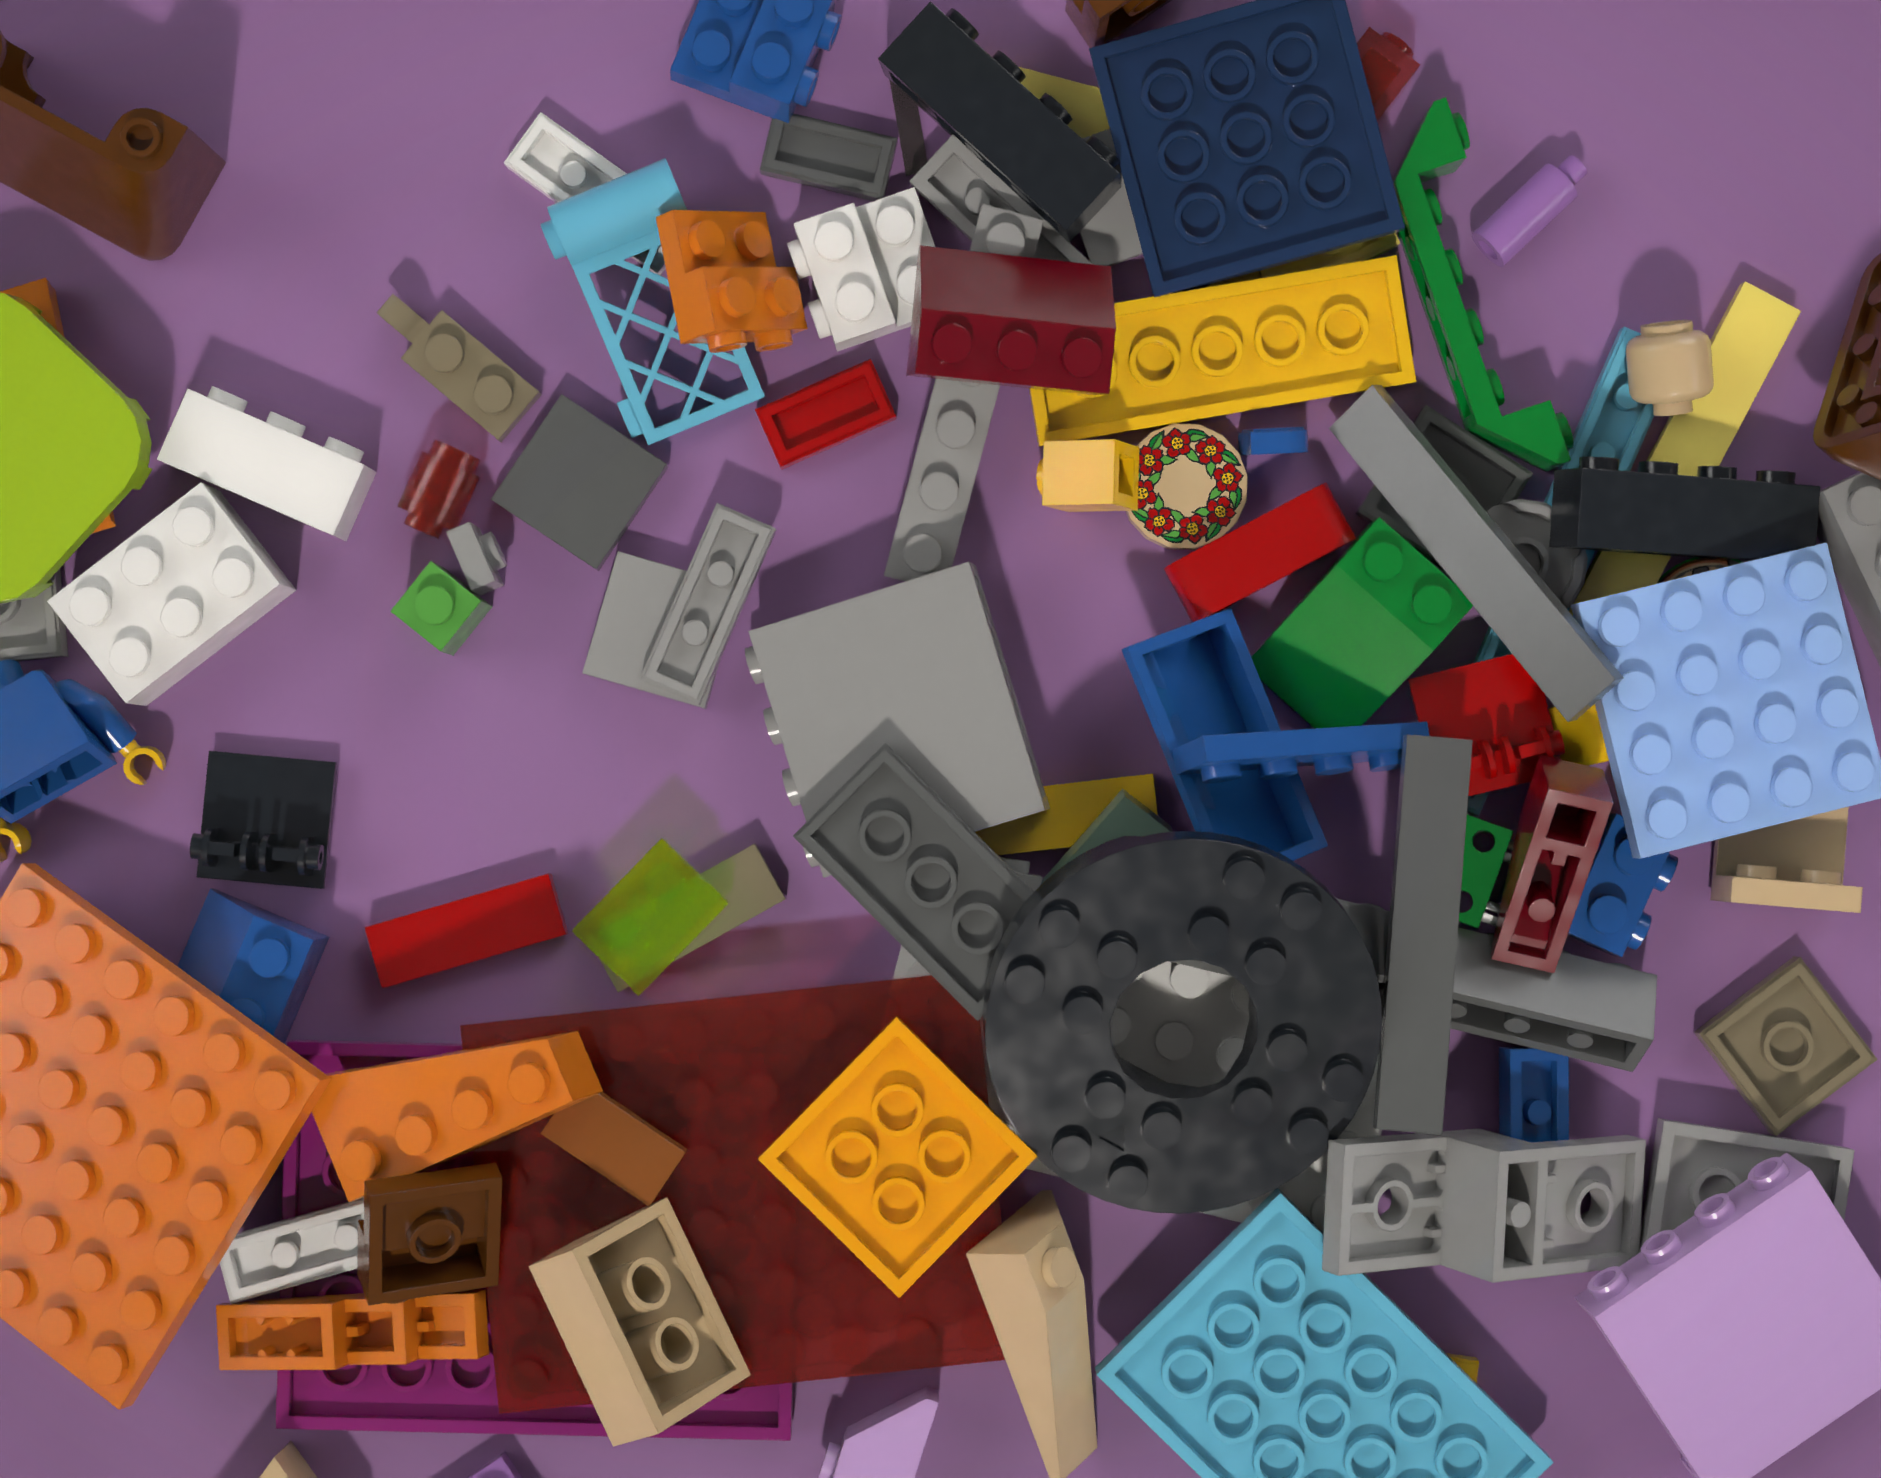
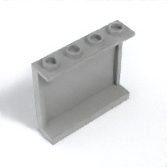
[745,562,1050,878]

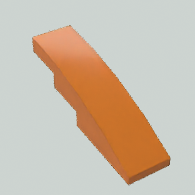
[216,1289,489,1370]

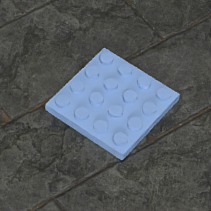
[1571,542,1881,859]

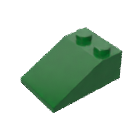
[1251,517,1473,729]

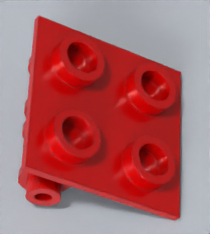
[1408,654,1565,796]

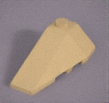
[966,1190,1098,1478]

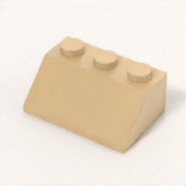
[528,1197,751,1447]

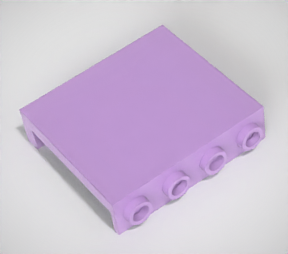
[1574,1153,1881,1478]

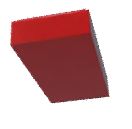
[755,358,897,470]

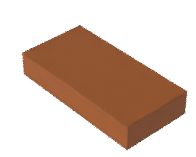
[540,1092,688,1207]

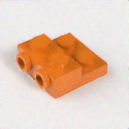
[656,210,808,353]

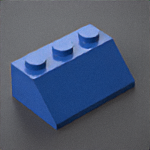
[178,888,330,1044]

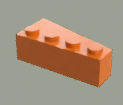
[312,1031,603,1202]

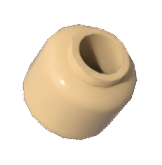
[1626,320,1714,416]

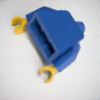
[0,659,166,862]

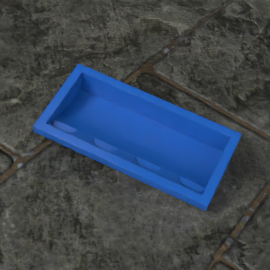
[1122,608,1328,861]

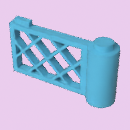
[540,158,765,445]

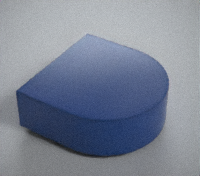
[1238,427,1308,455]

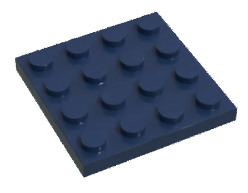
[1089,0,1405,298]

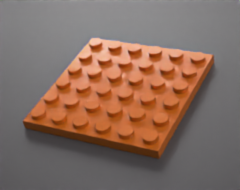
[0,863,332,1410]

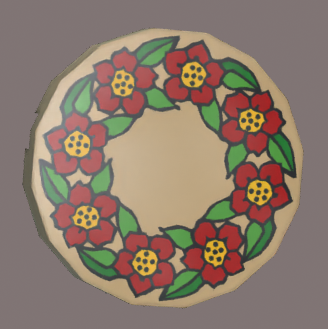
[1126,423,1248,550]

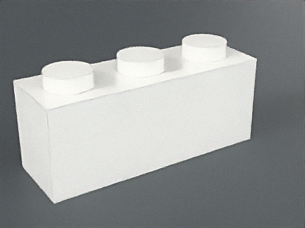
[157,386,377,541]

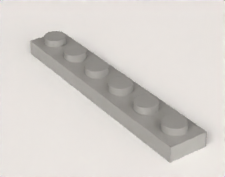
[884,203,1044,581]

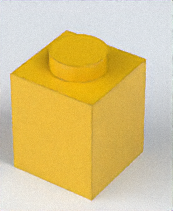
[1036,439,1139,512]

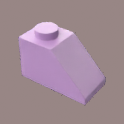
[818,1386,939,1478]

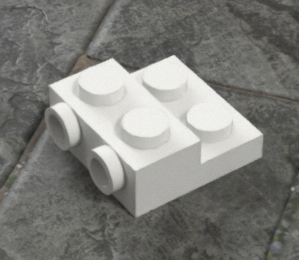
[787,187,935,352]

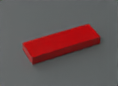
[364,873,569,989]

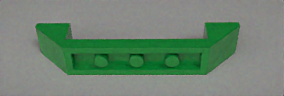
[1392,97,1574,472]

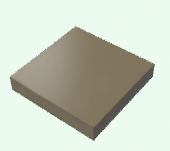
[1694,956,1878,1136]

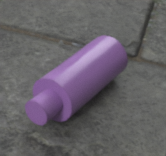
[1472,155,1588,267]

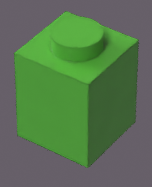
[390,561,493,656]

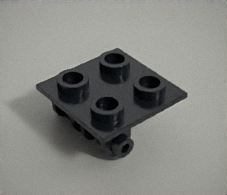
[190,751,337,889]

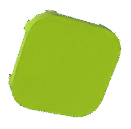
[0,292,152,603]

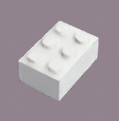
[47,482,296,706]

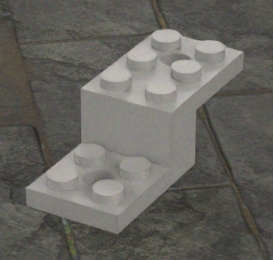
[1322,1128,1646,1283]

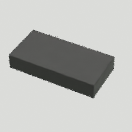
[760,113,898,201]

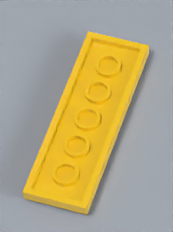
[1029,255,1416,447]

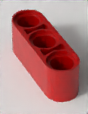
[1163,482,1356,622]

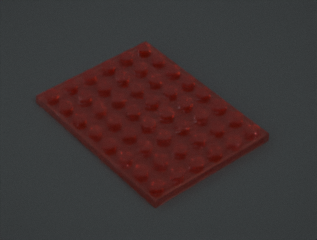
[460,974,1005,1414]

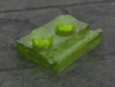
[572,838,730,996]

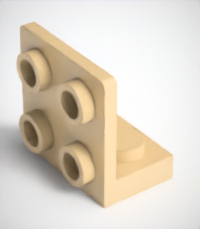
[1710,807,1863,913]

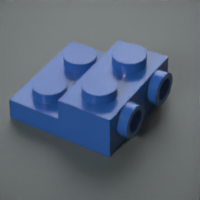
[670,0,842,123]
[1496,813,1678,957]

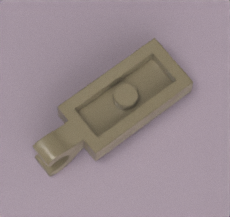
[376,294,542,442]

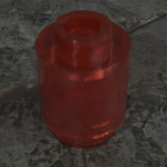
[397,439,481,539]

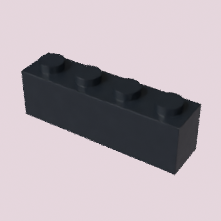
[878,1,1121,243]
[1549,457,1820,561]

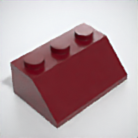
[906,245,1116,395]

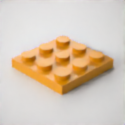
[758,1016,1037,1298]

